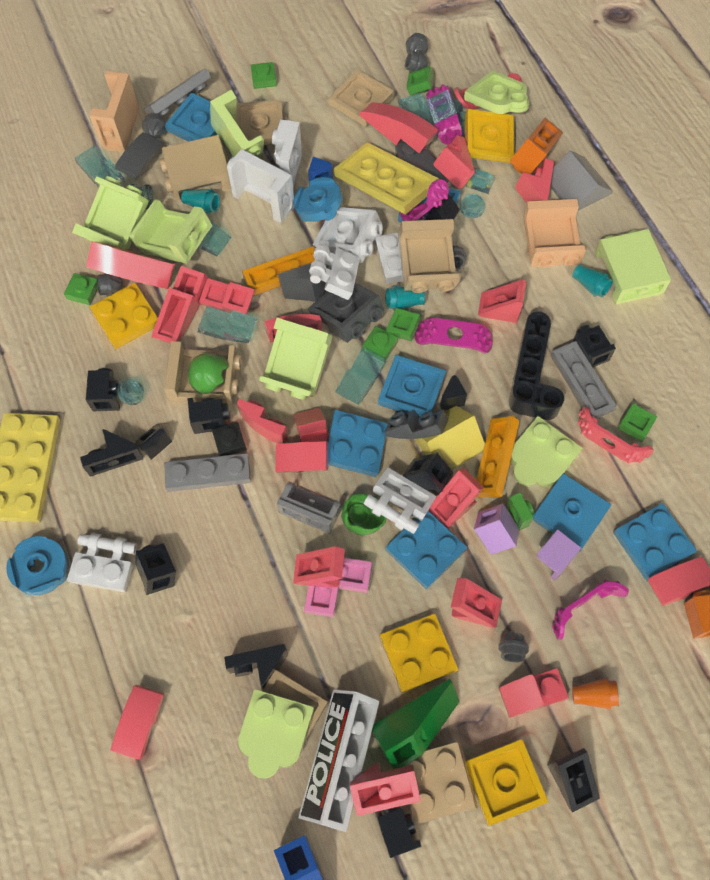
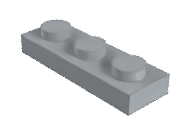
[144,69,211,116]
[551,341,617,419]
[164,453,251,492]

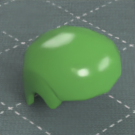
[188,352,229,394]
[341,493,387,536]

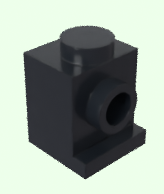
[572,325,616,367]
[85,368,120,412]
[187,398,230,434]
[403,452,453,493]
[135,543,176,595]
[377,806,422,858]

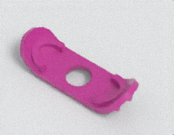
[426,84,462,145]
[400,179,449,221]
[415,318,493,353]
[552,579,629,640]

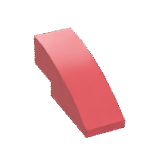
[359,102,439,154]
[86,242,175,289]
[151,266,210,343]

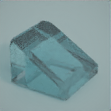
[198,221,231,257]

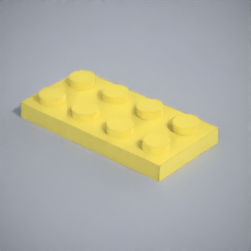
[334,142,439,215]
[0,413,61,523]

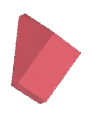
[478,279,526,323]

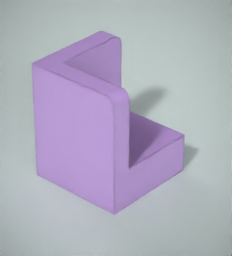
[474,503,519,554]
[537,530,581,580]

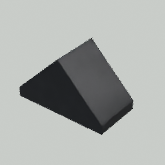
[547,748,600,813]

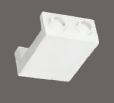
[227,149,294,224]

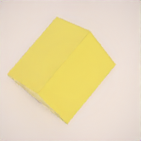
[414,406,485,470]

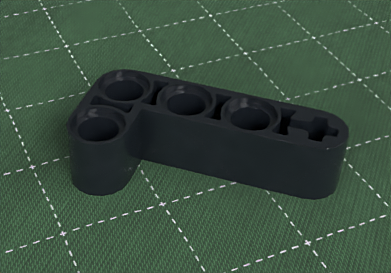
[509,311,564,420]

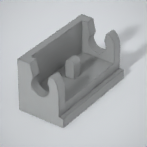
[277,481,343,534]

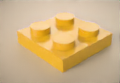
[465,109,514,163]
[89,283,158,350]
[380,614,458,694]
[466,739,548,826]

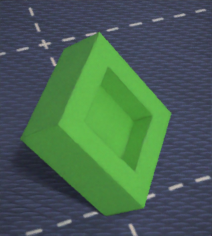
[251,62,277,89]
[407,66,434,95]
[64,273,98,305]
[386,308,421,342]
[362,326,398,362]
[618,403,657,442]
[507,493,534,531]

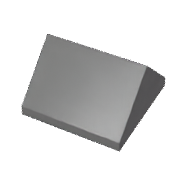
[550,151,613,211]

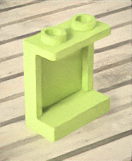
[210,90,264,160]
[72,176,149,249]
[130,199,212,264]
[595,229,671,304]
[259,318,333,400]

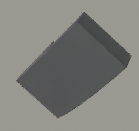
[115,132,164,180]
[384,410,448,439]

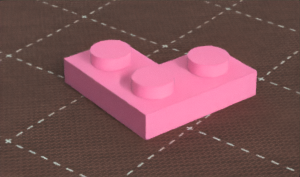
[304,558,372,617]

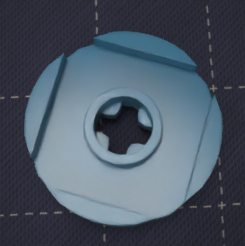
[293,177,343,222]
[6,536,69,596]

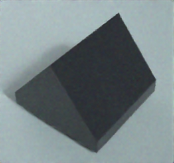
[426,195,460,220]
[440,375,467,410]
[135,425,172,460]

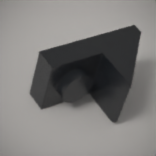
[80,429,143,477]
[224,644,288,689]

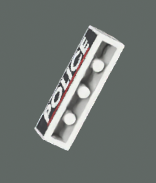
[298,690,379,832]

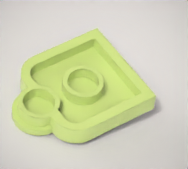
[464,70,529,114]
[510,416,583,487]
[238,689,314,779]

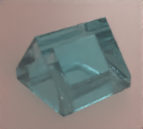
[426,90,457,123]
[466,168,496,194]

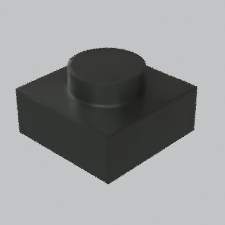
[212,422,247,456]

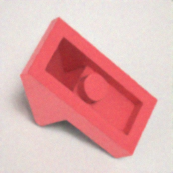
[434,135,475,189]
[515,158,554,203]
[293,407,328,442]
[428,468,484,529]
[293,546,345,588]
[451,578,502,628]
[499,668,569,718]
[350,762,421,816]

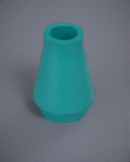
[181,189,220,214]
[572,264,613,298]
[385,285,425,311]

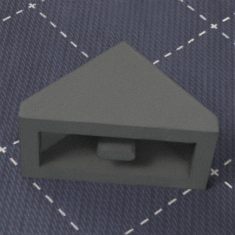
[277,263,329,302]

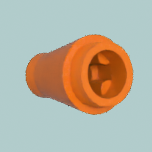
[572,678,619,710]

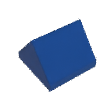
[308,157,333,186]

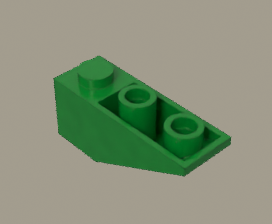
[372,678,460,769]

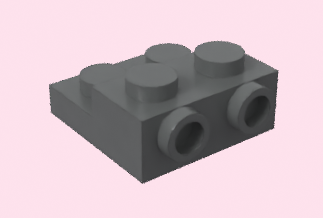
[308,283,384,343]

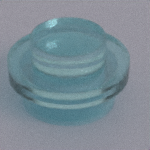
[460,194,485,218]
[117,379,144,405]

